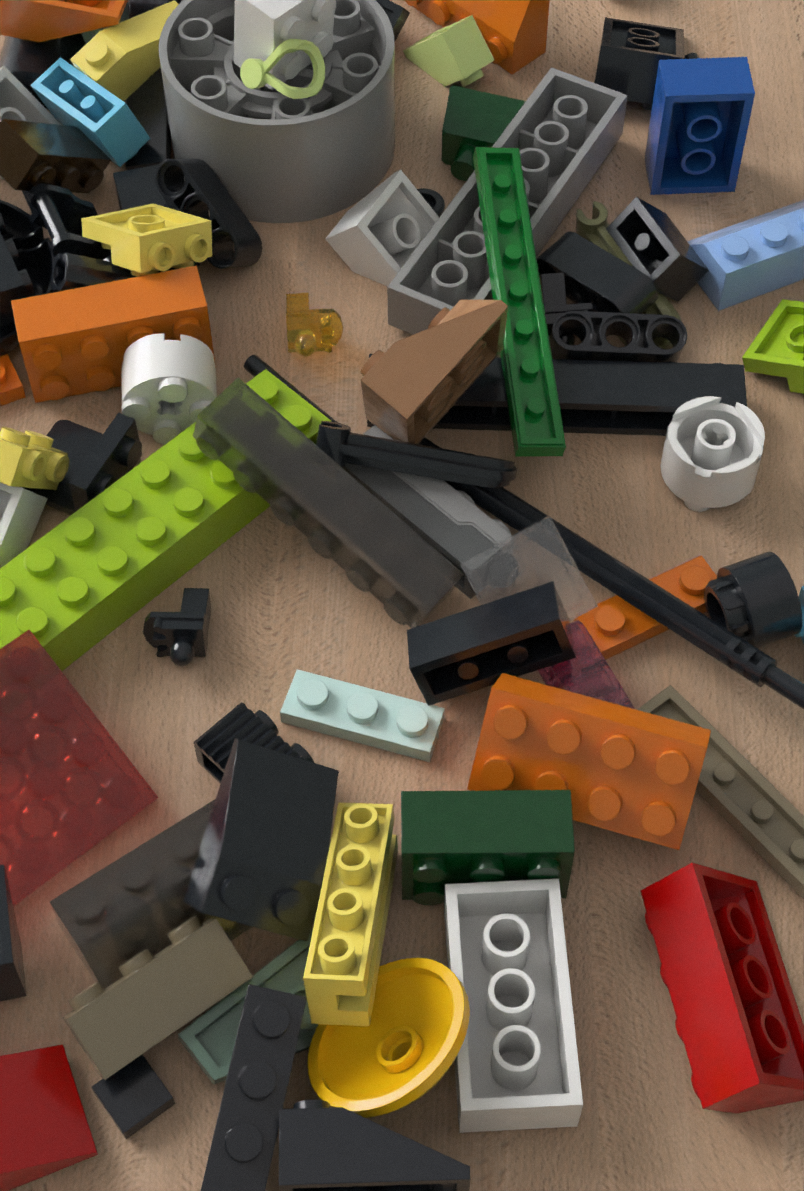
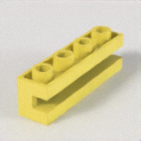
[303,803,398,1026]

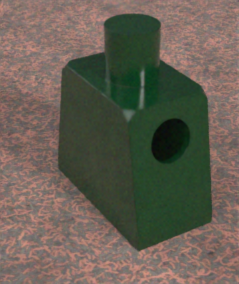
[441,85,526,181]

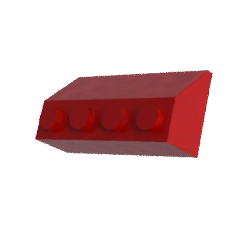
[640,862,804,1114]

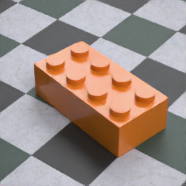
[11,265,216,403]
[467,673,711,850]

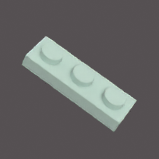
[280,669,445,762]

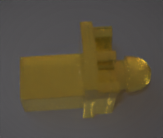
[286,293,343,357]

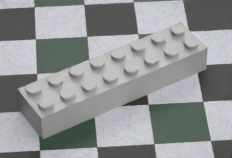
[387,67,628,334]

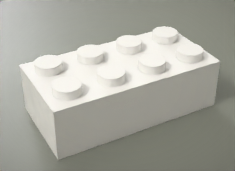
[444,879,583,1133]

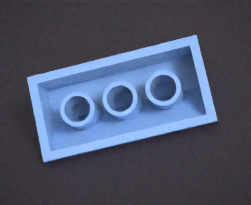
[687,200,804,311]

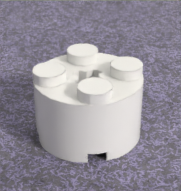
[121,333,217,444]
[661,396,765,512]

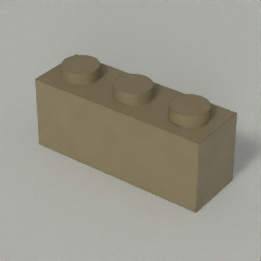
[63,916,253,1080]

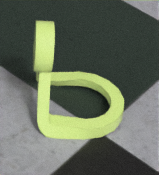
[240,39,325,99]

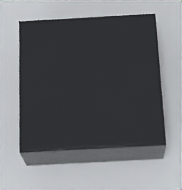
[91,1054,175,1139]

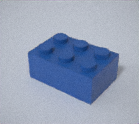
[645,57,755,195]

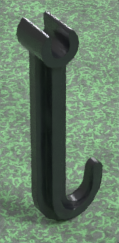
[313,421,517,488]

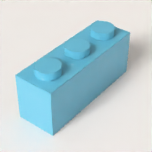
[30,57,151,167]

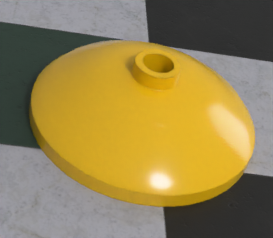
[307,958,470,1118]

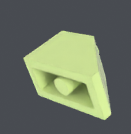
[403,15,495,87]

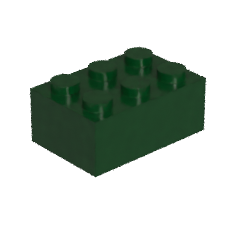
[401,790,575,905]

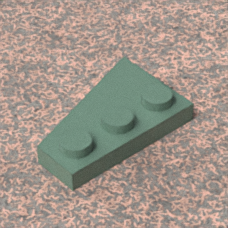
[178,929,318,1085]

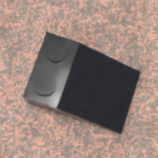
[594,17,684,111]
[183,738,339,941]
[279,1100,471,1191]

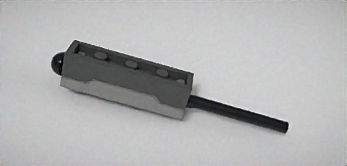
[244,355,518,599]

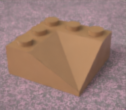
[361,300,508,444]

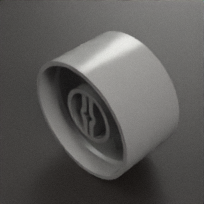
[159,0,395,223]

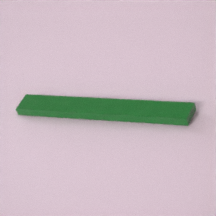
[473,147,566,457]

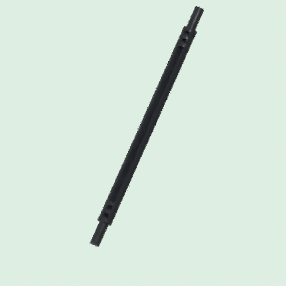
[419,437,804,709]

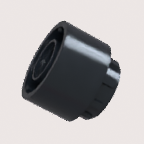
[704,551,802,648]

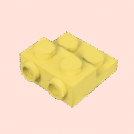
[81,204,212,277]
[0,427,69,490]

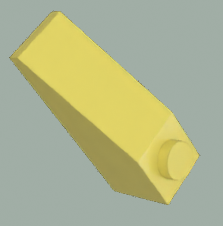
[70,0,179,101]

